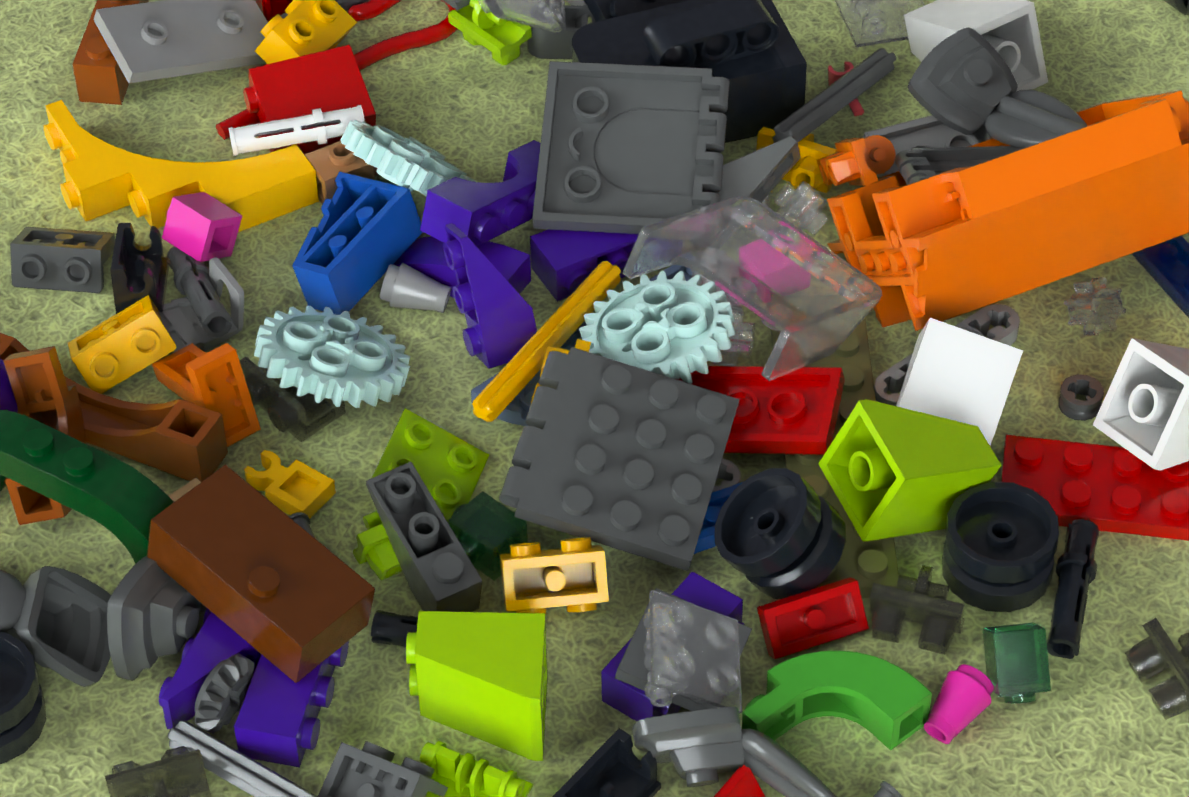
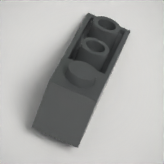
[366,462,482,612]

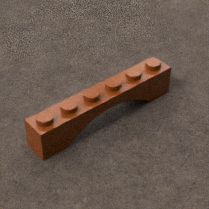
[0,333,228,482]

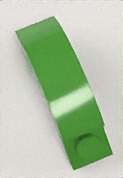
[742,651,932,750]

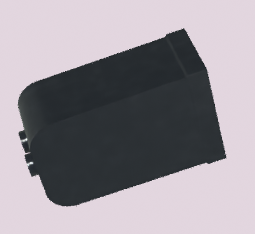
[572,0,807,143]

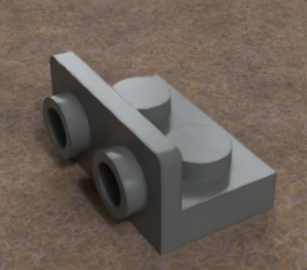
[10,227,115,293]
[318,741,448,797]

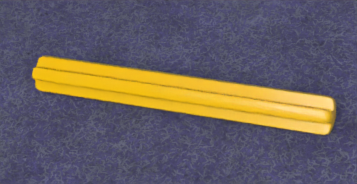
[472,261,621,422]

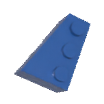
[292,171,423,315]

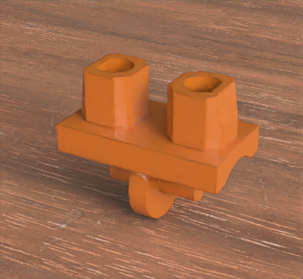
[817,135,896,186]

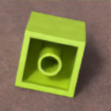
[818,399,1002,542]
[406,611,548,761]

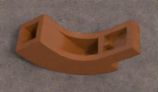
[3,346,86,525]

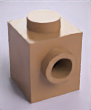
[305,141,378,205]

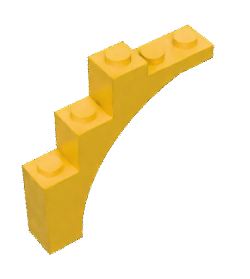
[43,100,319,232]

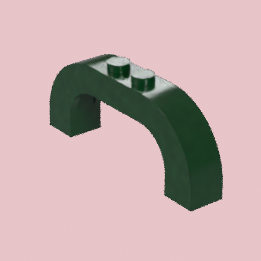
[0,410,174,564]

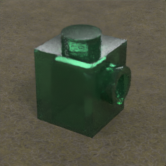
[448,491,528,581]
[982,622,1051,704]

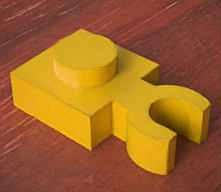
[244,450,336,519]

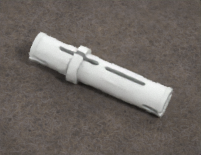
[228,105,365,156]

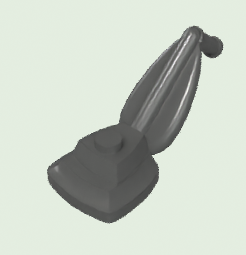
[908,27,1087,148]
[107,512,316,681]
[0,566,111,687]
[632,707,903,797]

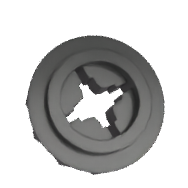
[195,653,254,734]

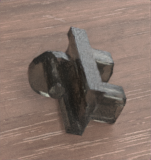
[870,565,964,655]
[1125,618,1189,720]
[105,746,211,797]

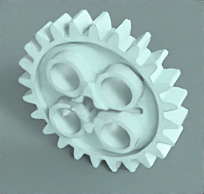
[341,120,476,196]
[579,271,735,384]
[254,306,410,408]

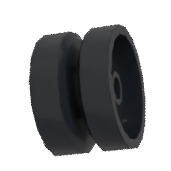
[715,468,846,599]
[942,482,1059,612]
[0,632,46,764]

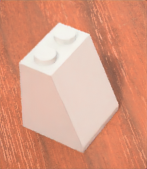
[904,0,1048,92]
[896,318,1023,446]
[1093,338,1189,470]

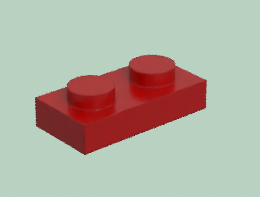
[757,577,869,659]

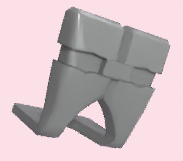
[159,257,244,354]

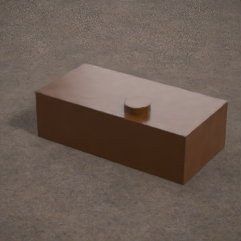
[147,464,375,683]

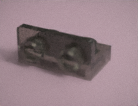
[240,357,346,442]

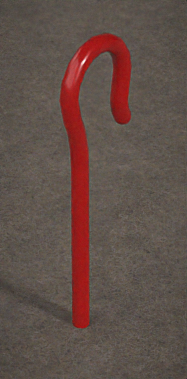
[216,0,458,140]

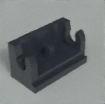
[110,223,169,314]
[552,728,661,797]

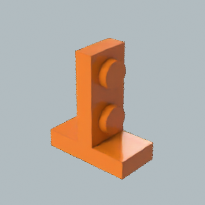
[152,343,261,447]

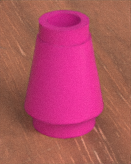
[923,664,994,744]

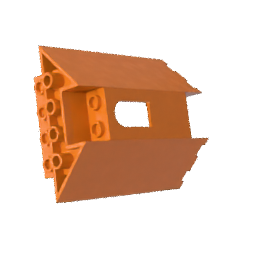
[827,90,1189,331]

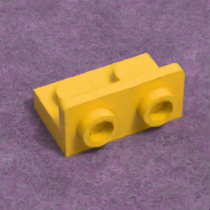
[68,295,176,394]

